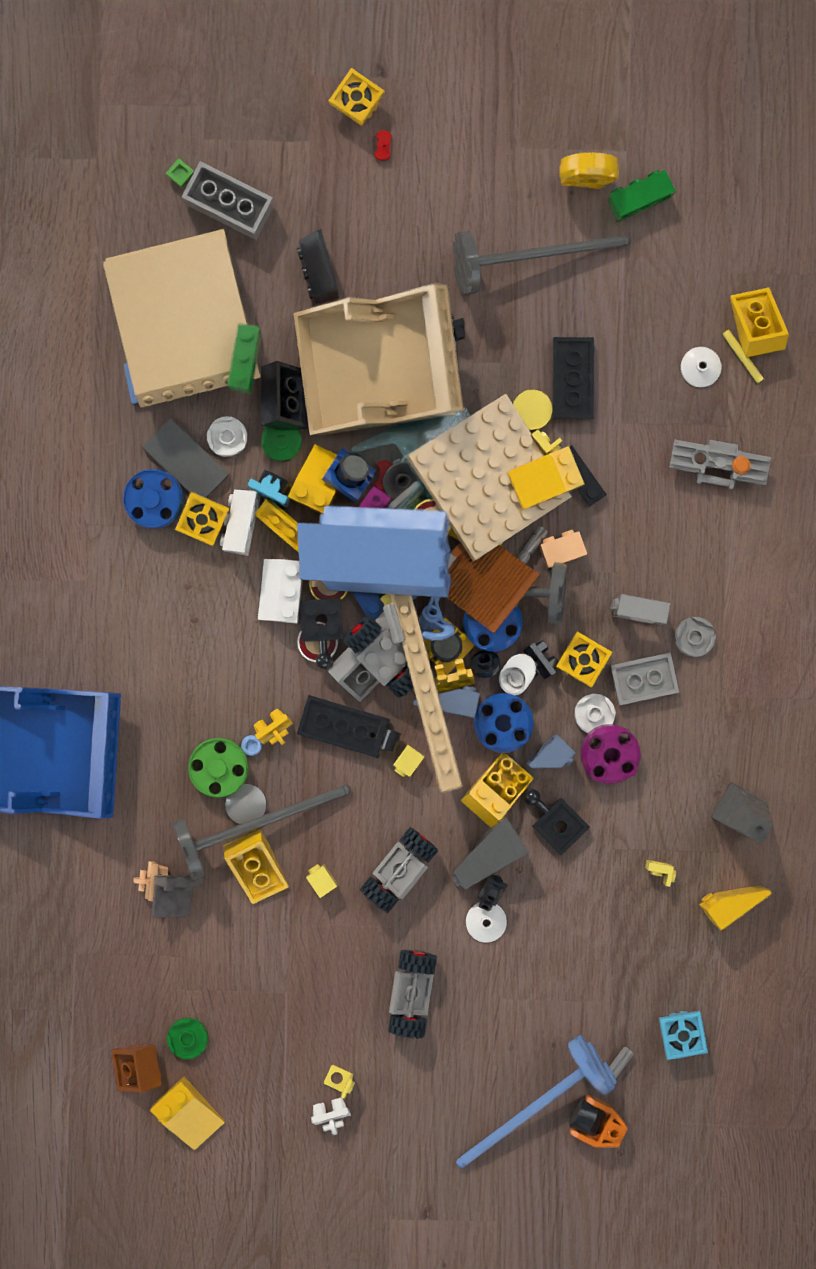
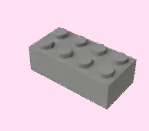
[181,161,275,240]

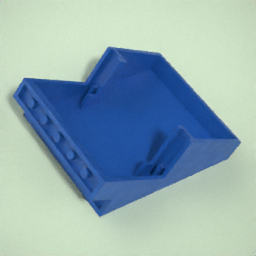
[0,686,121,818]

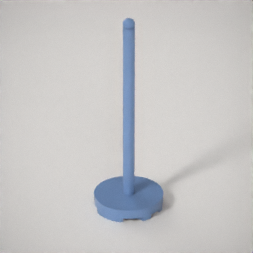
[457,1035,617,1168]

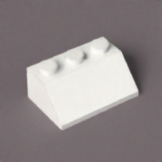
[220,490,260,556]
[258,559,303,624]

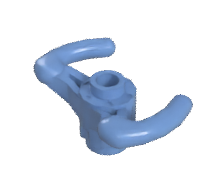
[411,595,455,641]

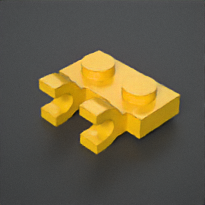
[433,659,475,694]

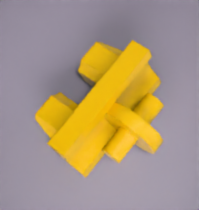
[254,709,293,745]

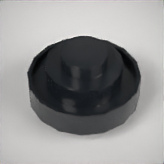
[470,650,501,678]

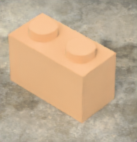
[539,530,587,569]

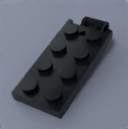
[297,695,401,758]

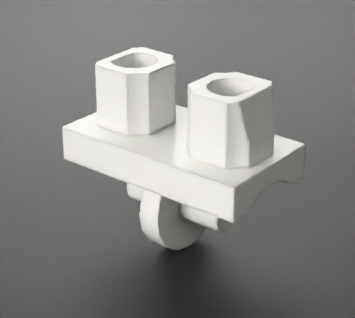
[311,1098,351,1135]

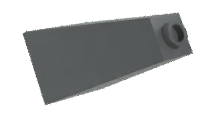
[711,782,773,844]
[452,815,529,890]

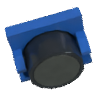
[321,447,376,502]

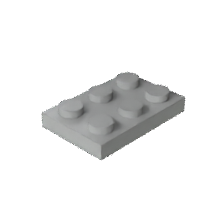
[610,652,679,705]

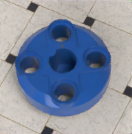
[123,469,184,528]
[463,605,523,652]
[474,693,534,753]

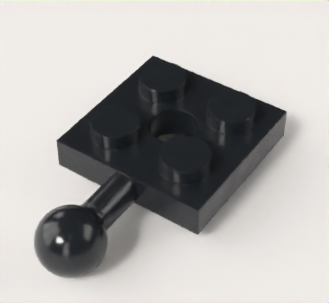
[300,598,343,669]
[524,789,590,855]

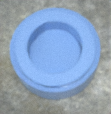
[241,735,262,756]

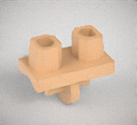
[133,861,168,901]

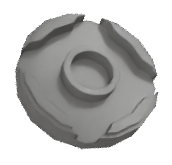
[674,617,716,657]

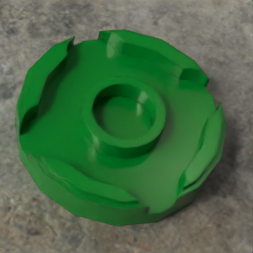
[261,427,302,462]
[167,1017,208,1060]

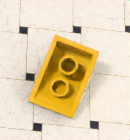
[730,288,789,357]
[288,444,338,514]
[507,446,584,510]
[223,828,289,904]
[699,885,772,930]
[150,1076,225,1150]

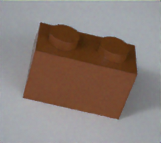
[111,1044,162,1093]

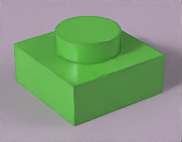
[166,158,194,188]

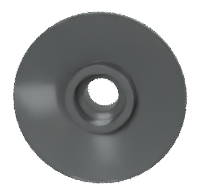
[383,462,423,499]

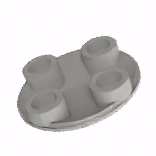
[225,784,266,824]

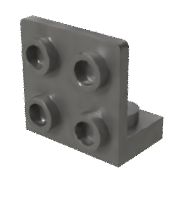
[152,875,203,918]

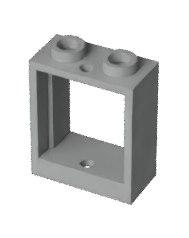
[610,594,670,625]

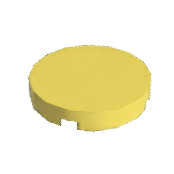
[513,389,553,430]

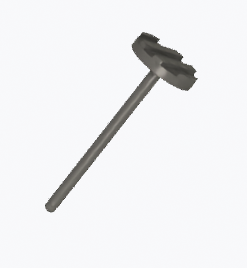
[452,231,630,295]
[450,562,567,625]
[173,785,351,880]

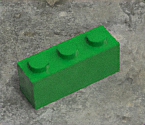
[608,169,676,222]
[228,323,262,394]

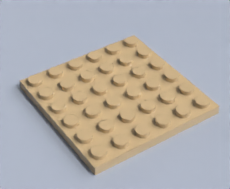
[406,394,571,561]

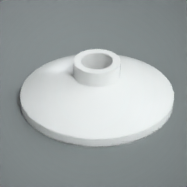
[681,347,721,387]
[466,902,507,942]

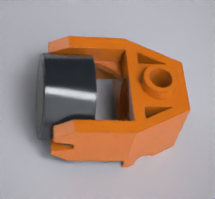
[569,1094,628,1147]

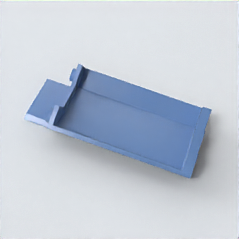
[297,506,451,597]

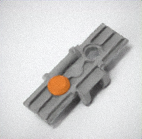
[669,439,771,490]

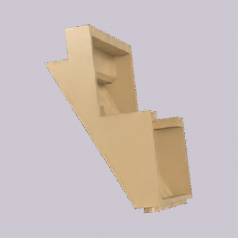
[103,229,260,407]
[294,284,463,435]

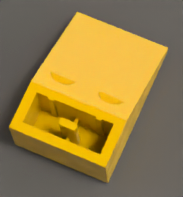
[460,753,534,827]

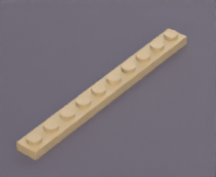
[390,594,462,793]

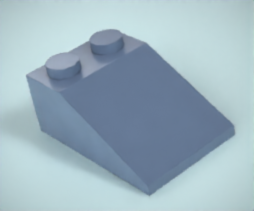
[413,686,480,718]

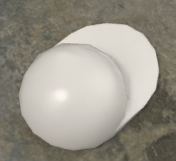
[499,654,536,695]

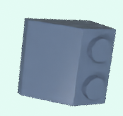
[526,734,575,768]

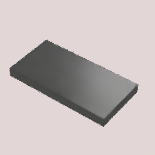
[143,418,229,498]

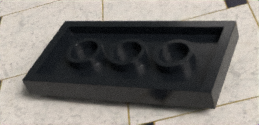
[552,337,594,420]

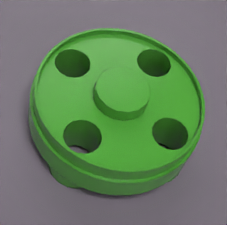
[188,738,249,798]

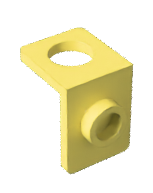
[324,1065,355,1099]

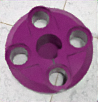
[580,724,641,784]

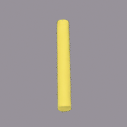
[722,330,764,384]

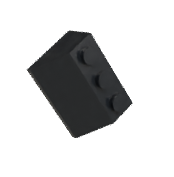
[297,229,339,304]
[261,361,308,430]

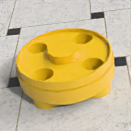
[559,153,619,189]

